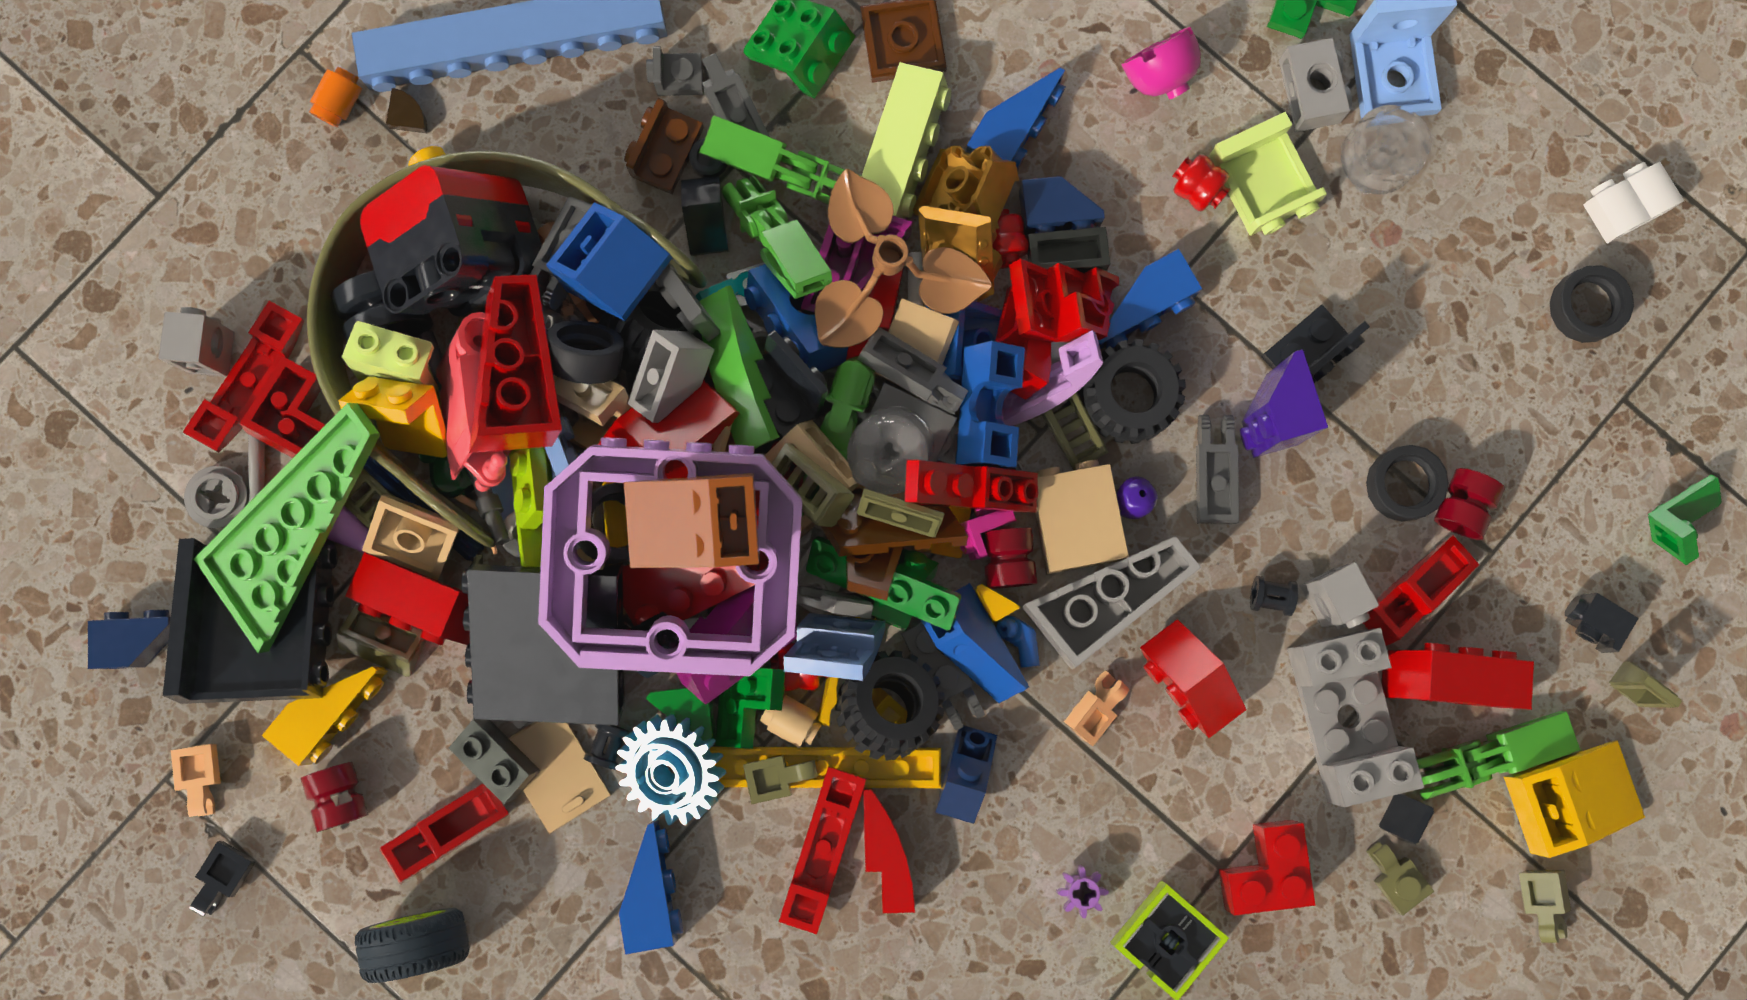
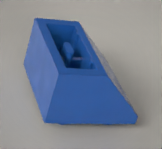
[546,202,672,321]

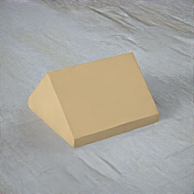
[874,299,959,385]
[362,493,460,581]

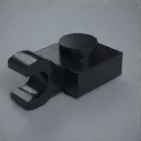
[189,841,256,917]

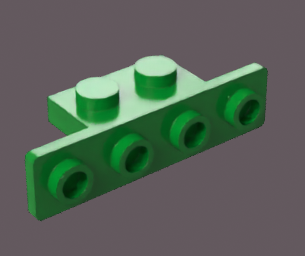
[806,536,961,630]

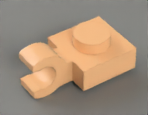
[1064,671,1129,747]
[171,744,221,817]

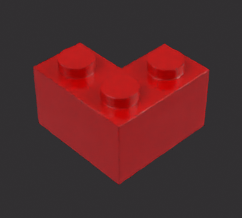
[239,356,325,458]
[1140,619,1247,738]
[1219,820,1316,916]

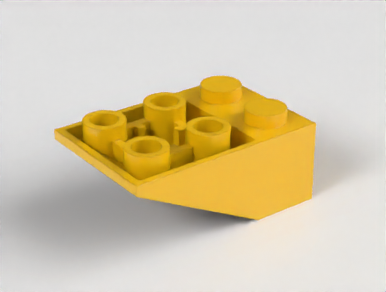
[1503,740,1645,858]

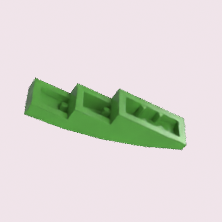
[700,285,779,450]

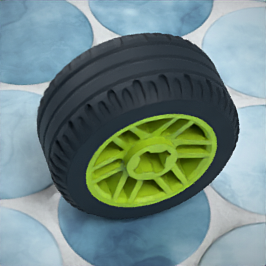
[354,908,470,983]

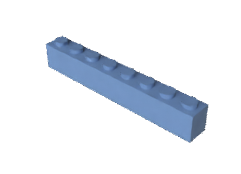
[352,0,668,92]

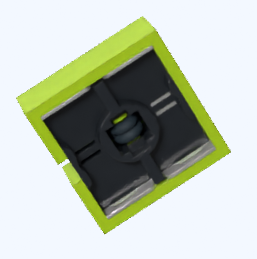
[1110,881,1229,1000]

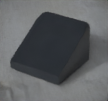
[1379,794,1434,845]

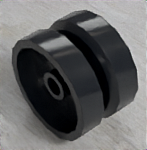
[330,270,434,342]

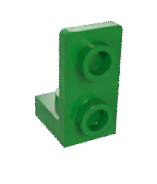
[1648,474,1722,565]

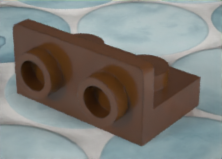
[624,98,704,195]

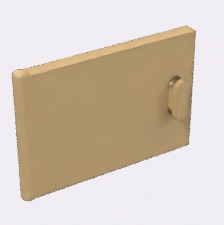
[509,722,612,834]

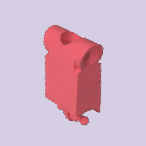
[436,312,512,492]

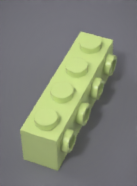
[861,62,951,220]

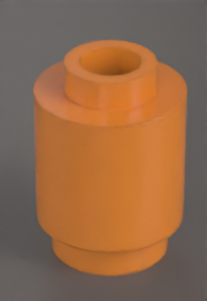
[309,67,362,128]

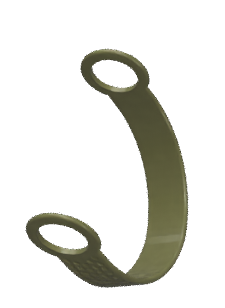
[307,151,707,548]

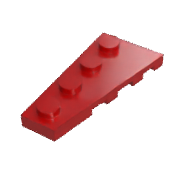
[623,550,769,627]

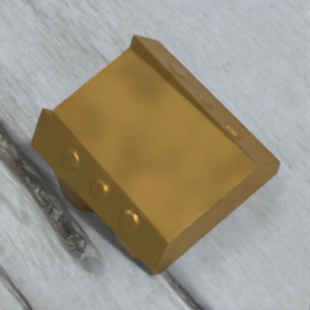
[913,146,1019,229]
[918,206,1003,302]

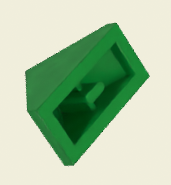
[645,688,716,747]

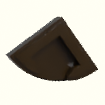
[386,88,427,134]

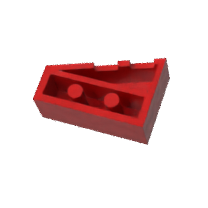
[345,552,470,646]
[1382,643,1534,710]

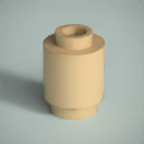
[760,695,822,748]

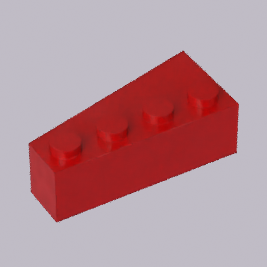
[469,275,562,453]

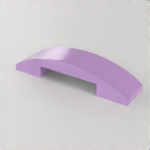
[959,330,1103,426]

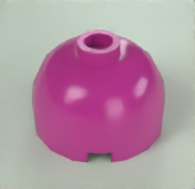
[1121,26,1201,100]

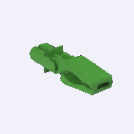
[699,116,860,205]
[722,175,832,299]
[801,356,875,517]
[1417,711,1580,801]

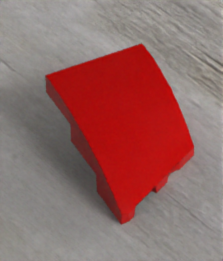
[1009,258,1120,342]

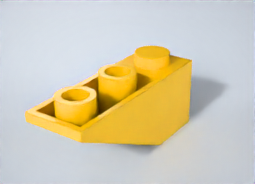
[262,667,388,766]

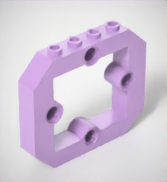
[538,437,802,676]

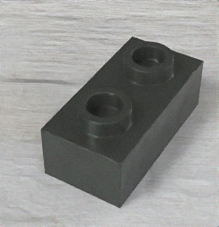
[1027,227,1111,273]
[449,719,540,804]

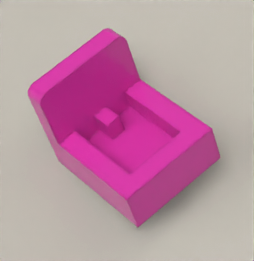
[960,509,1016,561]

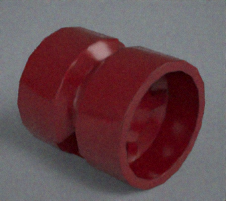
[1434,468,1506,540]
[981,528,1038,589]
[300,761,369,833]

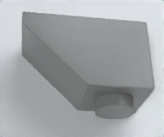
[627,330,714,423]

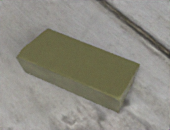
[857,488,944,538]
[337,603,426,677]

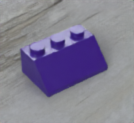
[1240,349,1328,458]

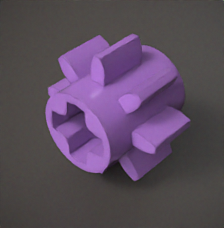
[1056,865,1109,918]

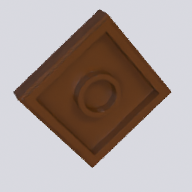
[860,0,947,83]

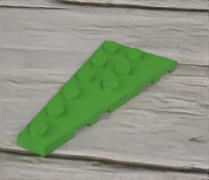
[194,403,380,653]

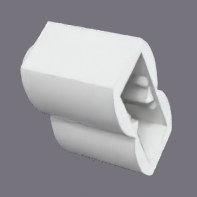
[1583,162,1684,244]

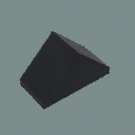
[681,176,729,256]

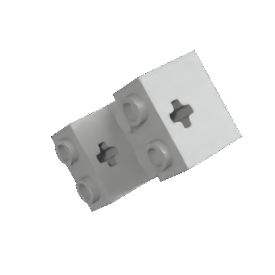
[1287,628,1424,807]

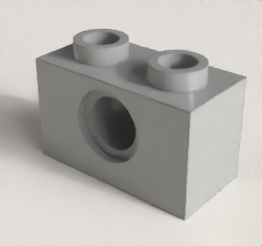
[1279,38,1352,132]
[158,307,234,377]
[1300,562,1379,630]

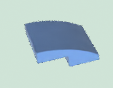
[784,613,885,681]

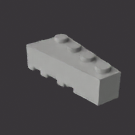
[1022,536,1201,670]

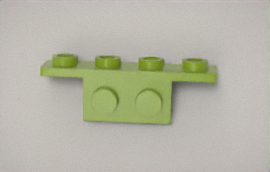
[509,447,552,567]

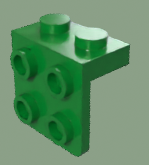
[743,0,856,99]

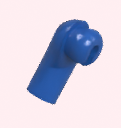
[996,616,1040,668]

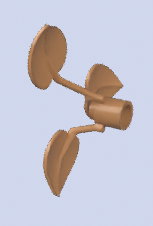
[814,169,991,348]

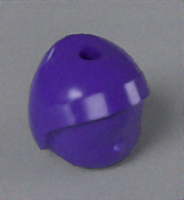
[1116,476,1158,519]

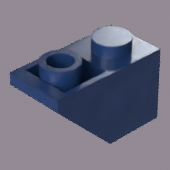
[1019,176,1105,235]
[88,610,171,670]
[935,725,998,824]

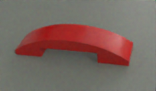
[183,300,304,453]
[779,766,867,934]

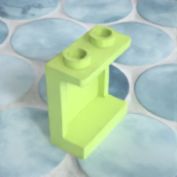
[1209,112,1327,236]
[342,321,441,406]

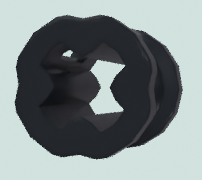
[1250,575,1298,616]
[583,724,630,770]

